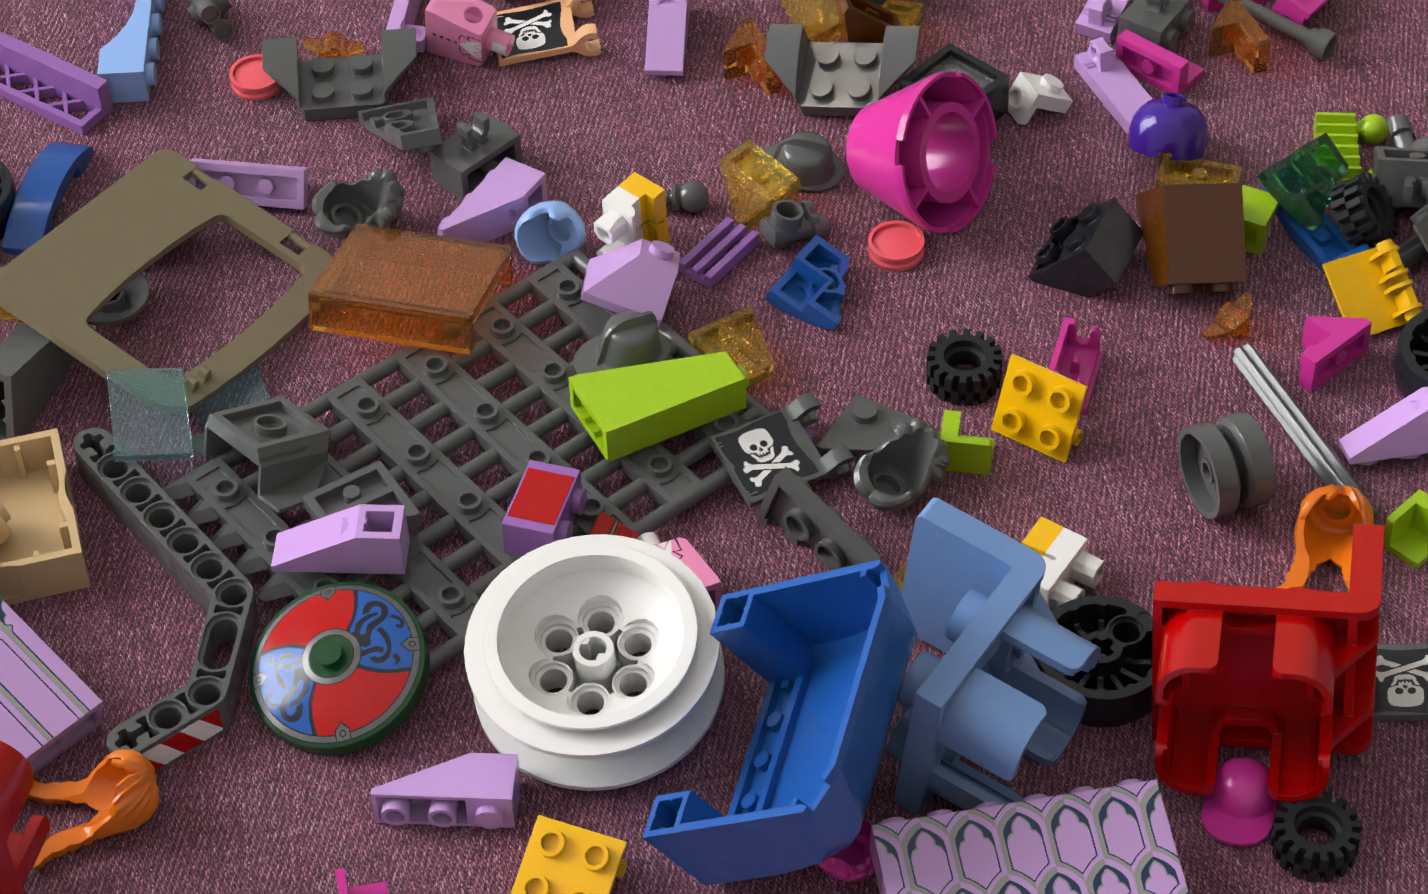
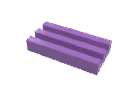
[679,217,760,289]

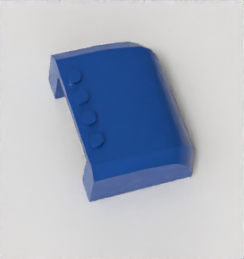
[642,559,917,886]

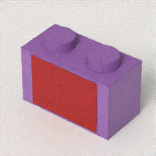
[501,460,587,557]

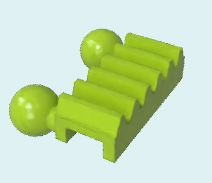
[1313,112,1389,193]

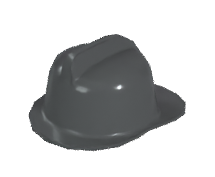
[750,131,844,192]
[573,311,670,374]

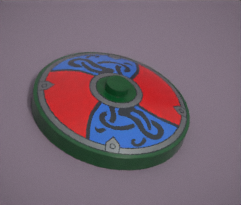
[249,582,430,756]

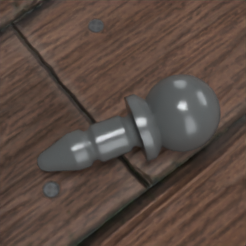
[665,181,709,213]

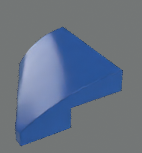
[765,234,849,331]

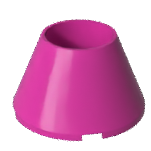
[846,71,997,233]

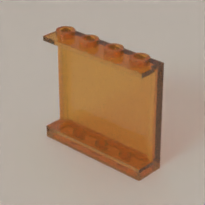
[308,223,512,355]

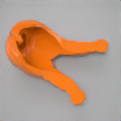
[1275,484,1374,592]
[27,749,160,870]

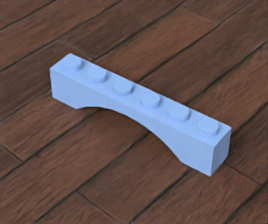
[97,0,165,103]

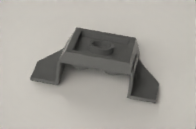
[764,24,921,116]
[262,28,417,122]
[185,396,331,513]

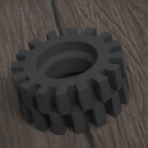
[1330,172,1399,249]
[926,328,1003,406]
[1271,791,1362,883]

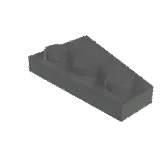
[357,97,442,153]
[755,466,881,570]

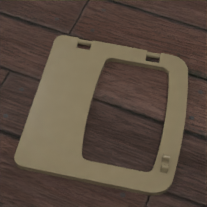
[0,149,341,416]

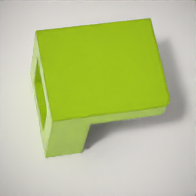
[1242,185,1280,256]
[940,410,994,475]
[1384,489,1428,569]

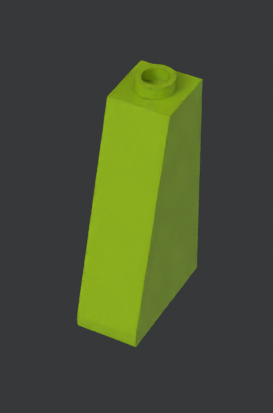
[568,351,750,462]

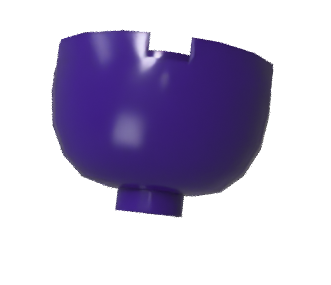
[1128,92,1208,161]

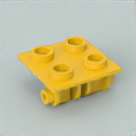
[1322,239,1423,336]
[991,354,1088,463]
[511,815,627,894]

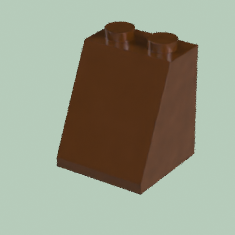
[1135,183,1247,295]

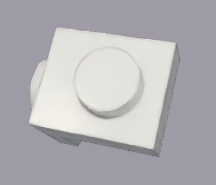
[1008,71,1073,125]

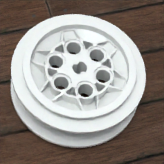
[464,534,725,791]

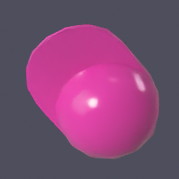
[1201,757,1278,847]

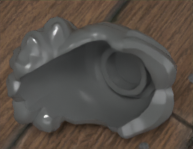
[312,168,405,240]
[853,417,951,512]

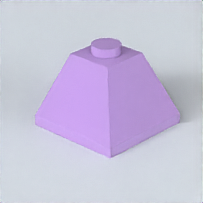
[581,239,680,328]

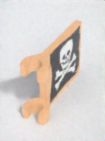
[497,0,602,67]

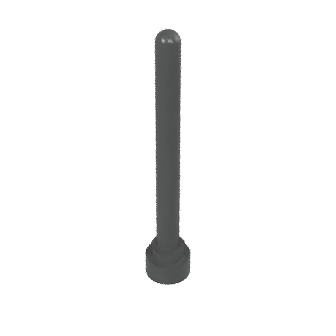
[1216,0,1338,61]

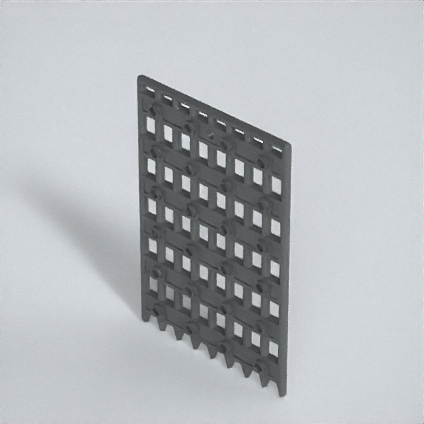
[162,249,772,673]

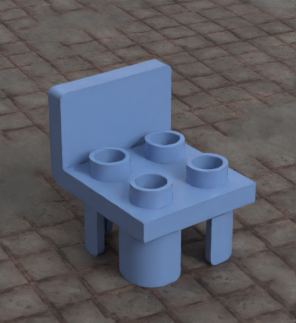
[886,498,1101,816]

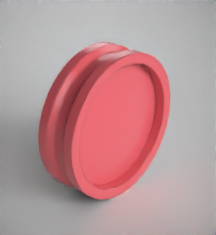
[229,54,282,101]
[868,220,925,271]

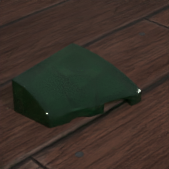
[1257,133,1349,231]

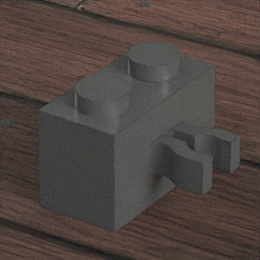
[1115,0,1196,51]
[429,110,523,201]
[1372,146,1428,211]

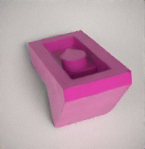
[1298,316,1372,393]

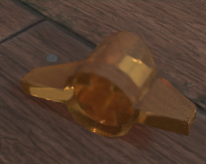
[303,32,364,58]
[1201,292,1253,340]

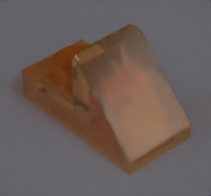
[1208,0,1271,74]
[723,17,782,96]

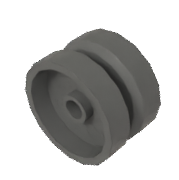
[1177,411,1276,519]

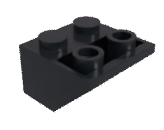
[1028,198,1143,298]

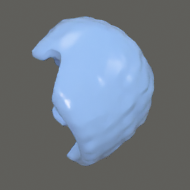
[514,200,586,264]

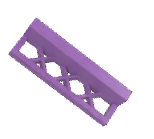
[0,31,114,136]

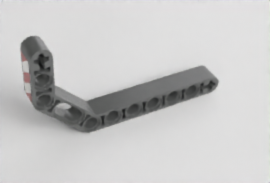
[73,427,259,774]

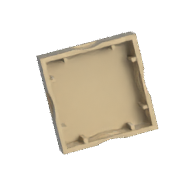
[0,428,91,605]

